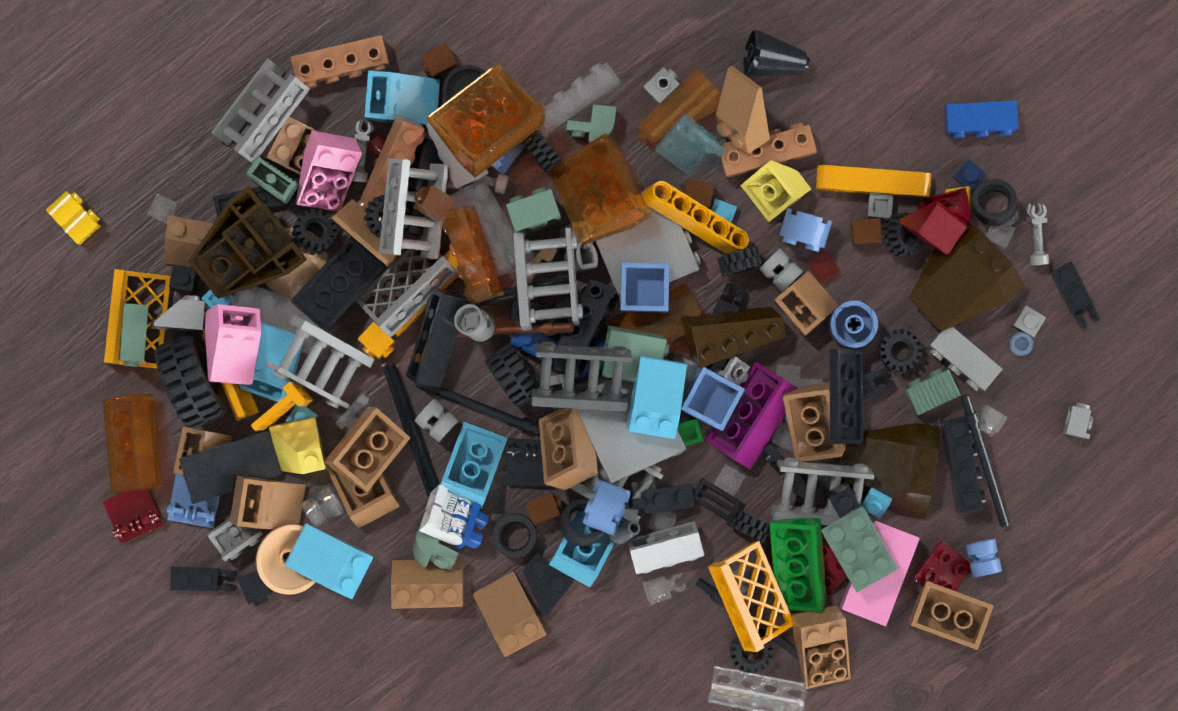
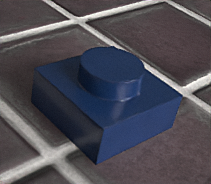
[953,159,987,191]

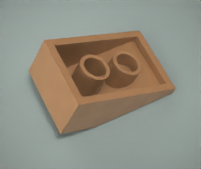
[716,66,770,154]
[539,408,598,490]
[326,463,400,529]
[472,571,547,657]

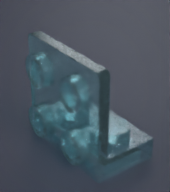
[655,114,726,174]

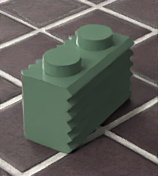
[246,157,299,204]
[904,368,961,415]

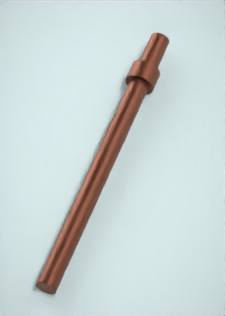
[456,321,574,337]

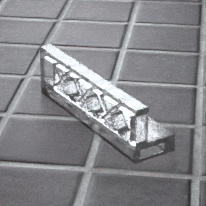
[708,666,806,711]

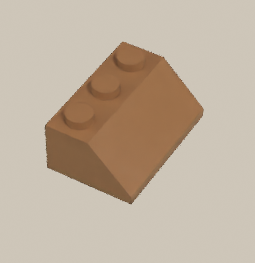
[332,199,405,268]
[164,216,214,267]
[783,382,846,462]
[324,407,411,492]
[391,558,464,609]
[908,581,994,650]

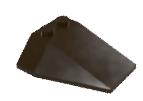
[188,185,307,299]
[909,223,1024,332]
[838,423,939,519]

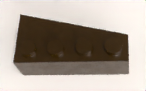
[682,306,786,368]

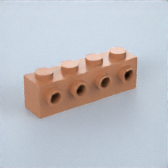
[291,35,390,88]
[361,114,425,213]
[718,123,817,178]

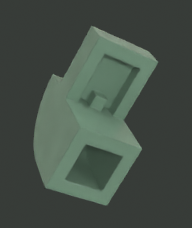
[566,104,616,144]
[412,527,459,571]

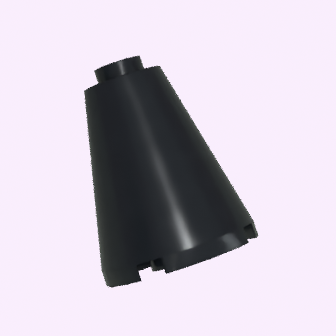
[743,30,810,76]

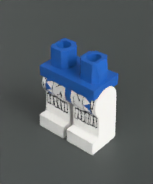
[419,484,489,549]

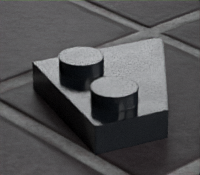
[523,552,574,617]

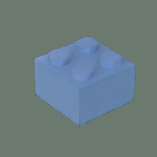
[620,263,669,313]
[681,367,745,431]

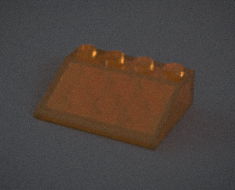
[427,64,545,178]
[549,133,651,245]

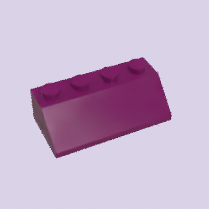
[706,361,799,469]

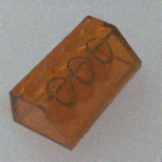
[442,206,504,305]
[604,284,701,343]
[103,394,162,493]

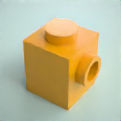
[358,322,396,359]

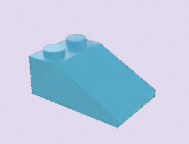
[626,355,687,439]
[441,422,507,509]
[549,511,625,587]
[284,523,373,599]

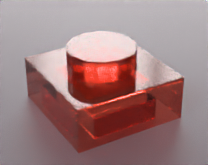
[807,252,840,284]

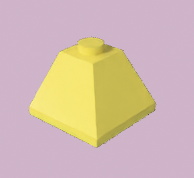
[740,160,811,222]
[269,417,326,474]

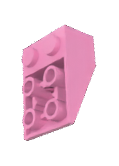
[296,131,362,212]
[204,304,261,385]

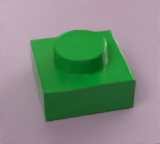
[677,419,703,446]

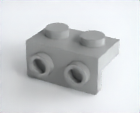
[207,518,263,561]

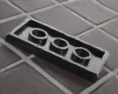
[290,236,387,332]
[830,349,863,444]
[179,429,282,504]

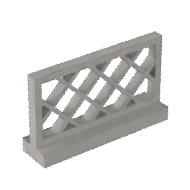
[356,236,458,338]

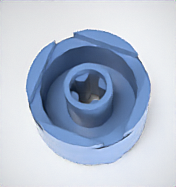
[779,208,832,252]
[828,301,878,349]
[583,480,630,535]

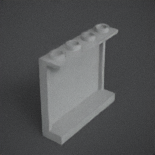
[585,191,701,302]
[577,379,686,484]

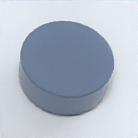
[1009,332,1033,356]

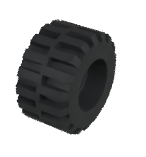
[485,343,540,408]

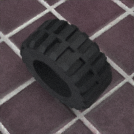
[154,333,227,428]

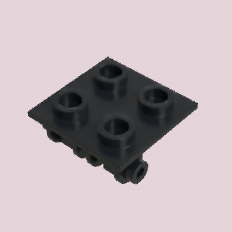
[506,438,552,487]

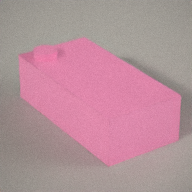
[839,520,920,626]

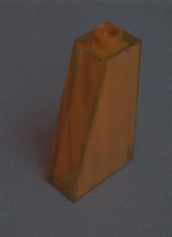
[636,68,721,146]

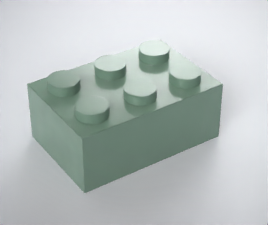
[506,187,561,235]
[821,506,899,593]

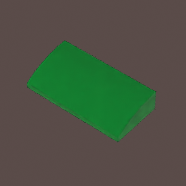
[770,518,827,613]

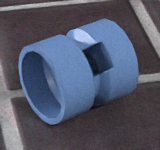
[965,538,1002,577]

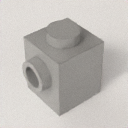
[643,67,680,106]

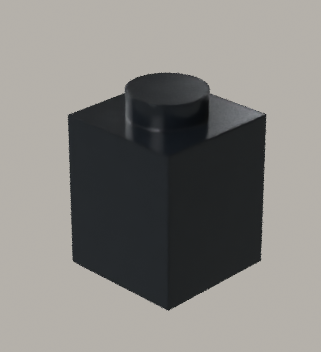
[169,264,199,293]
[826,481,861,519]
[237,570,272,606]

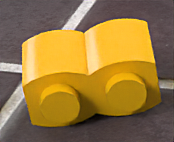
[46,191,101,245]

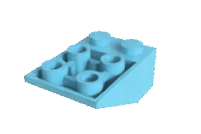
[365,70,440,125]
[240,322,303,402]

